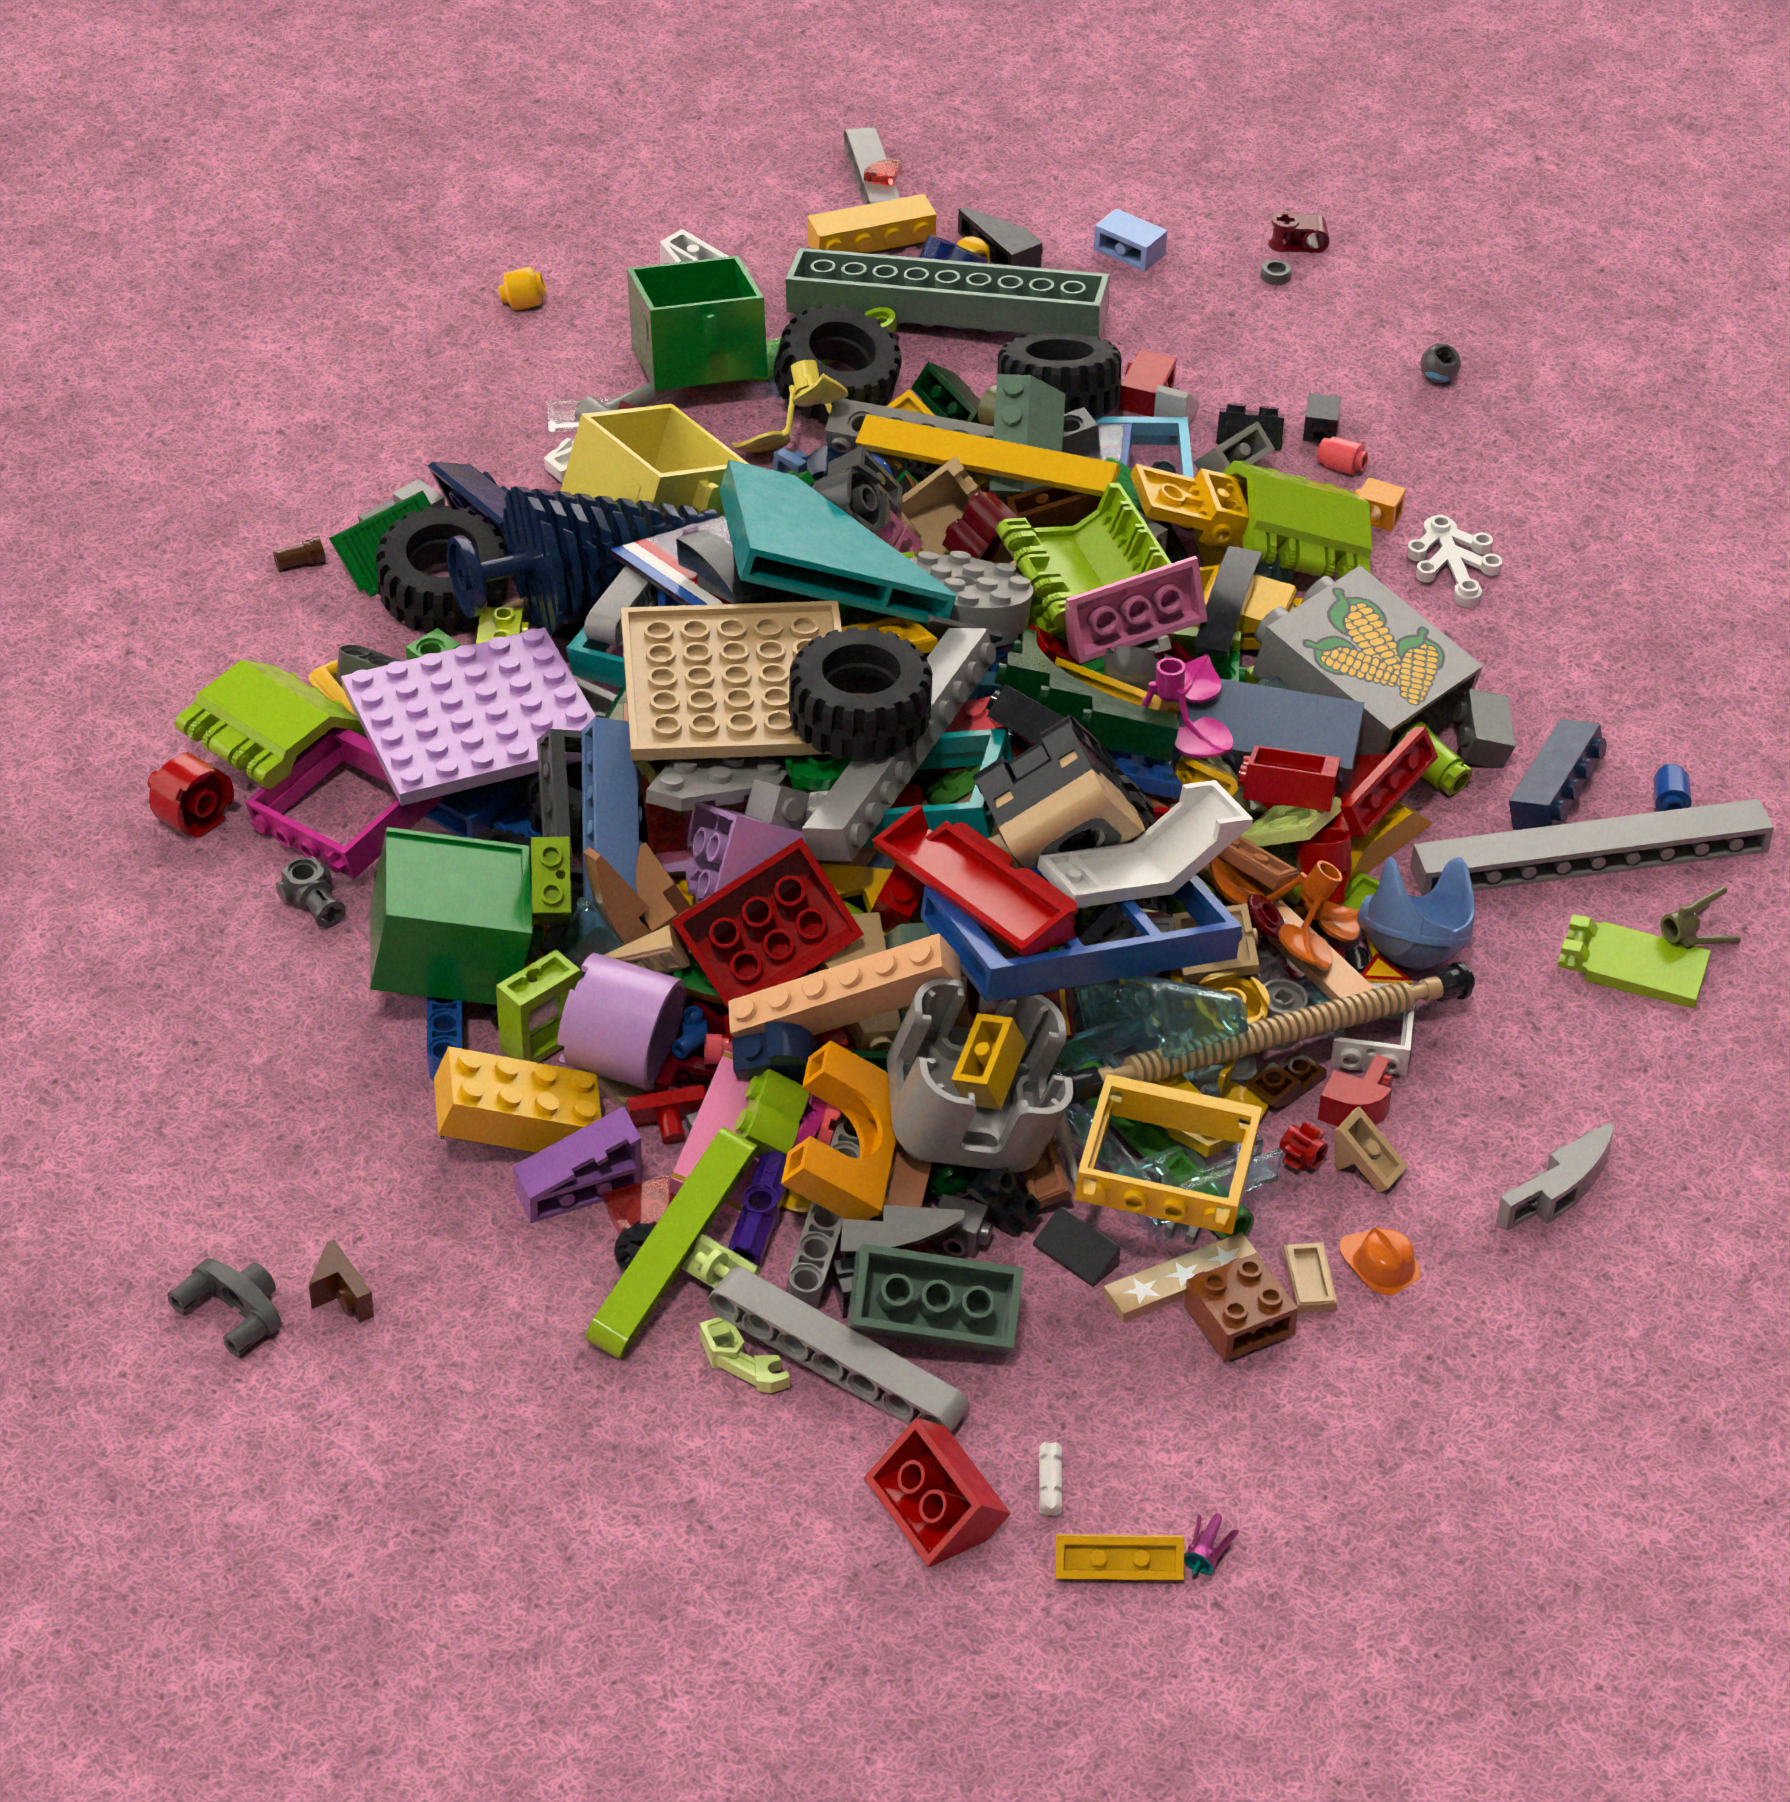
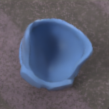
[1357,856,1475,970]

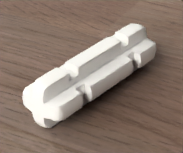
[1039,1442,1062,1517]

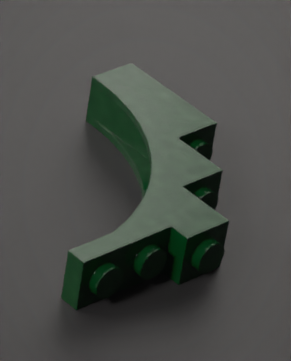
[994,628,1179,762]

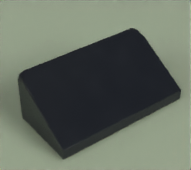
[1033,1206,1121,1287]

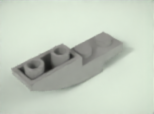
[1496,1123,1614,1231]

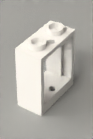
[1330,982,1415,1076]

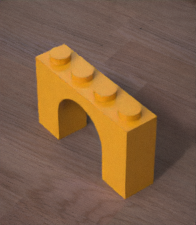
[781,1041,898,1220]

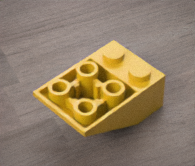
[1191,564,1297,635]

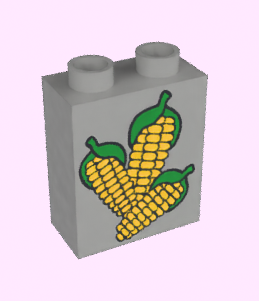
[1252,566,1483,755]

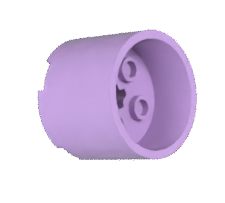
[557,953,687,1091]

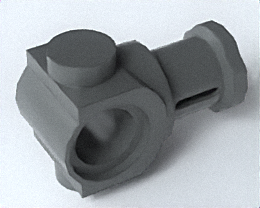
[276,856,346,929]

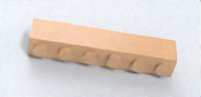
[728,933,961,1038]

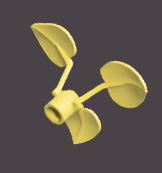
[732,360,848,453]

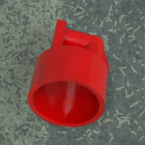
[1296,828,1352,906]

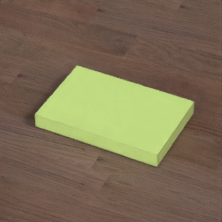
[1240,797,1342,847]

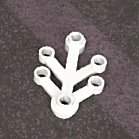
[1407,515,1502,608]

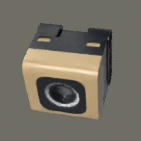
[973,715,1145,869]

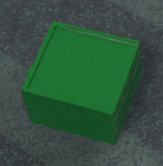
[627,255,768,390]
[370,827,544,1005]

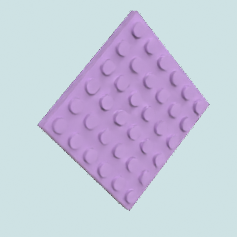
[341,627,596,806]

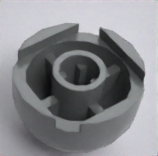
[1104,646,1173,696]

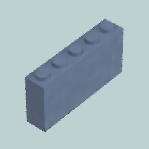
[1171,679,1365,791]

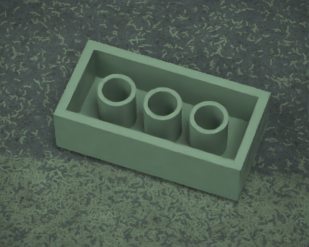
[846,1243,1023,1355]

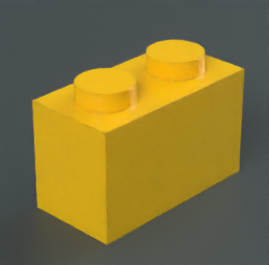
[951,1013,1027,1110]

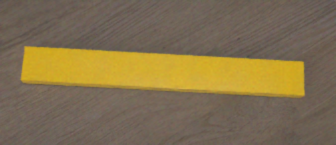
[855,414,1120,497]

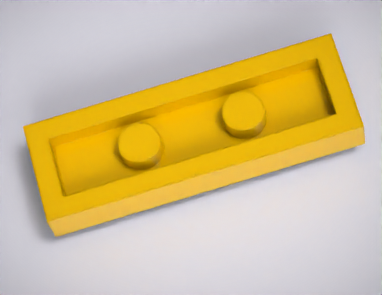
[1055,1534,1184,1580]

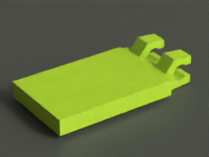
[1557,914,1711,1008]

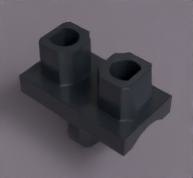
[966,1167,1041,1237]

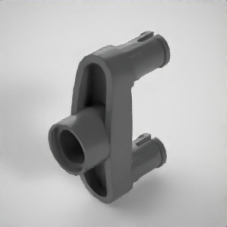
[167,1258,282,1357]

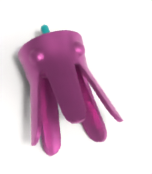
[1184,1513,1239,1575]

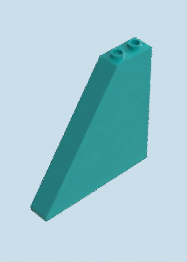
[719,460,957,624]

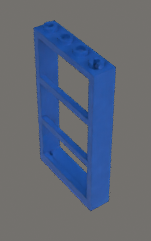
[921,868,1243,1002]

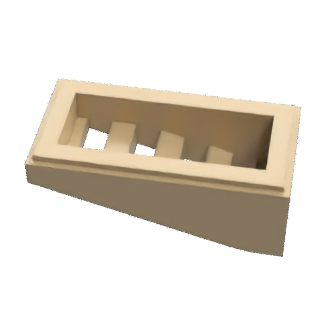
[604,925,690,974]

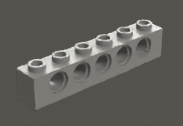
[825,399,994,478]

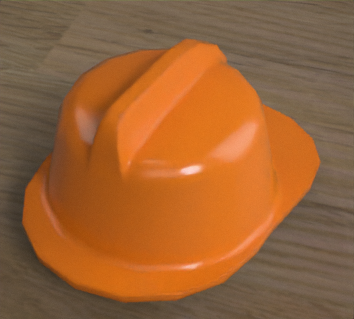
[1339,1227,1420,1295]

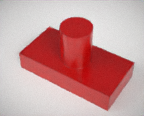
[626,1085,706,1145]

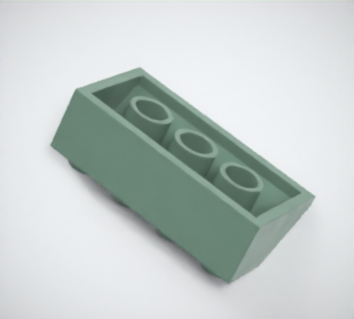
[989,374,1066,507]

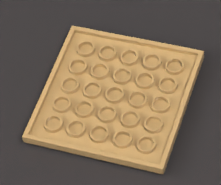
[621,601,842,761]

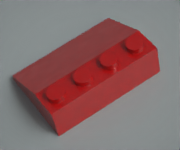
[671,837,864,1010]

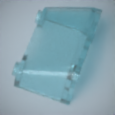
[1076,975,1249,1059]

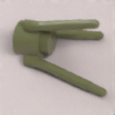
[1660,887,1741,948]

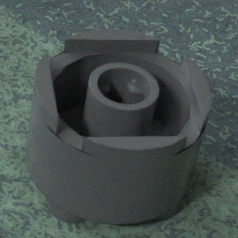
[814,464,890,533]

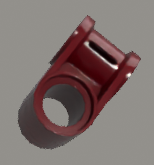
[1268,212,1330,253]

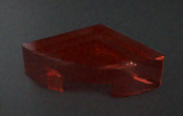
[864,159,902,186]

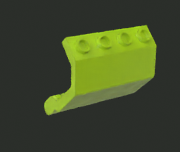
[1221,460,1373,579]
[996,483,1172,627]
[174,660,367,789]

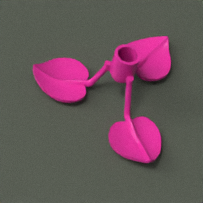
[1106,654,1233,758]

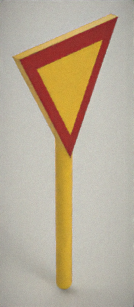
[1360,929,1413,984]

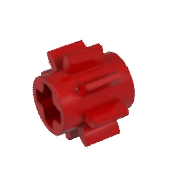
[1279,1122,1328,1171]

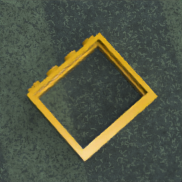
[1074,1074,1262,1235]

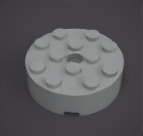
[909,551,1033,647]

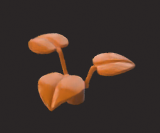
[1210,856,1361,971]

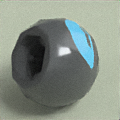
[1420,343,1461,384]

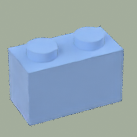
[1094,209,1168,271]

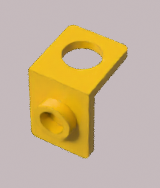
[1213,1058,1270,1123]

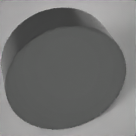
[1260,259,1292,285]

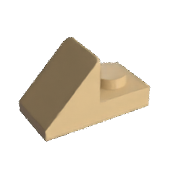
[1334,1106,1408,1193]

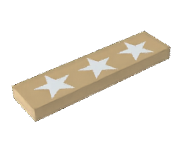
[1103,1232,1262,1322]

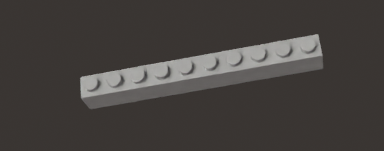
[802,628,996,861]
[1410,798,1774,896]

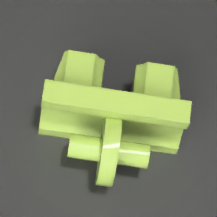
[681,1233,762,1289]

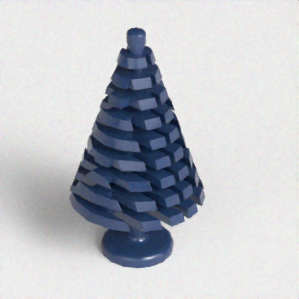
[447,486,720,635]

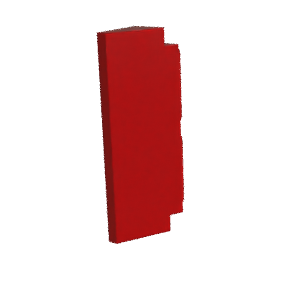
[872,804,1078,957]

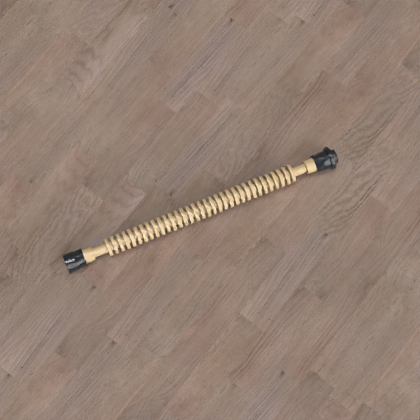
[1063,962,1475,1104]

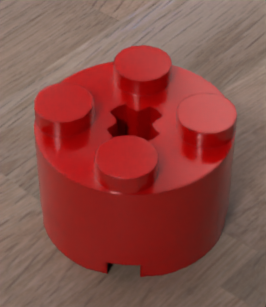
[147,752,234,837]

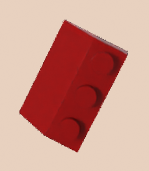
[864,1417,1011,1567]

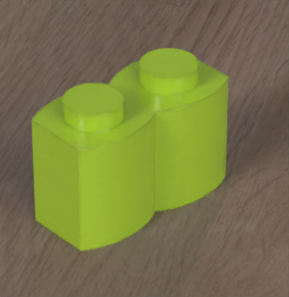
[734,1069,809,1157]

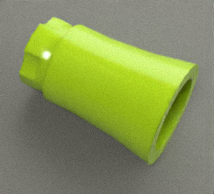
[1393,721,1473,796]

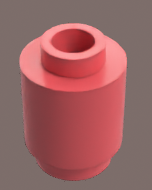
[1317,436,1368,476]

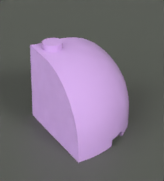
[686,802,807,905]

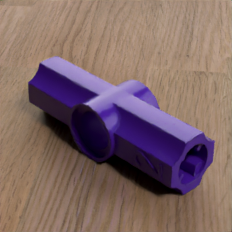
[728,1151,787,1265]

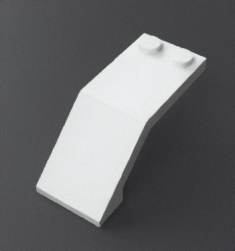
[1037,780,1253,909]

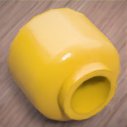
[498,266,547,311]

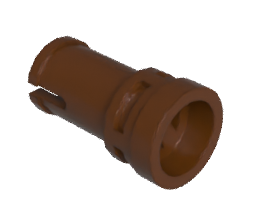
[273,536,326,571]

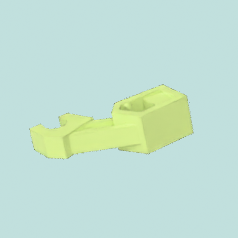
[699,1317,790,1393]

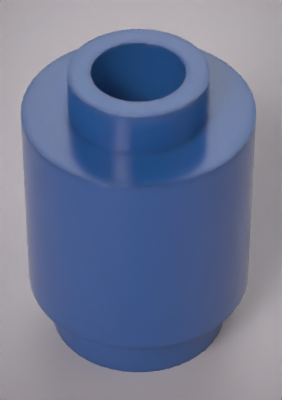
[1653,764,1692,811]

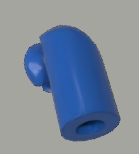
[671,1006,708,1059]

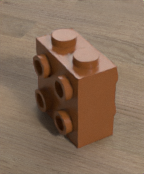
[1184,1253,1298,1362]

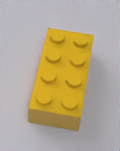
[434,1046,602,1153]

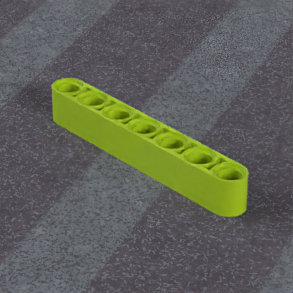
[584,1126,758,1359]

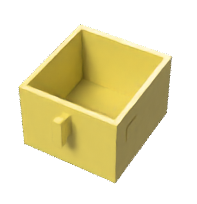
[560,404,749,514]

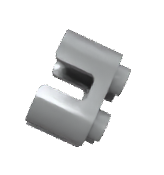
[887,978,1073,1172]

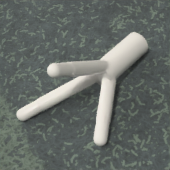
[1055,1113,1087,1188]

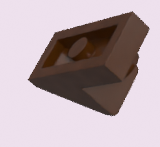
[309,1240,374,1323]

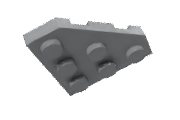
[646,757,791,812]

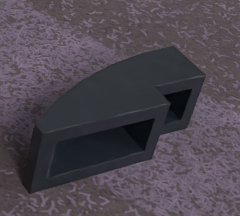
[676,529,767,604]

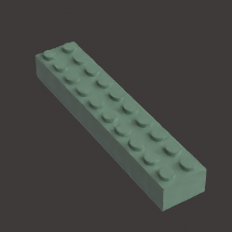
[785,248,1110,337]

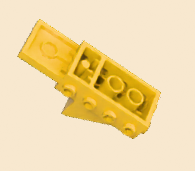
[1130,464,1280,569]

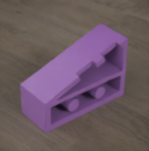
[513,1106,642,1223]

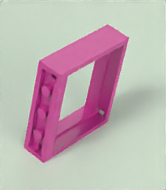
[245,727,445,879]

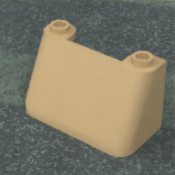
[896,456,1023,576]

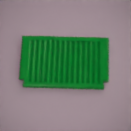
[329,490,433,597]

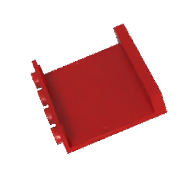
[1261,727,1438,837]

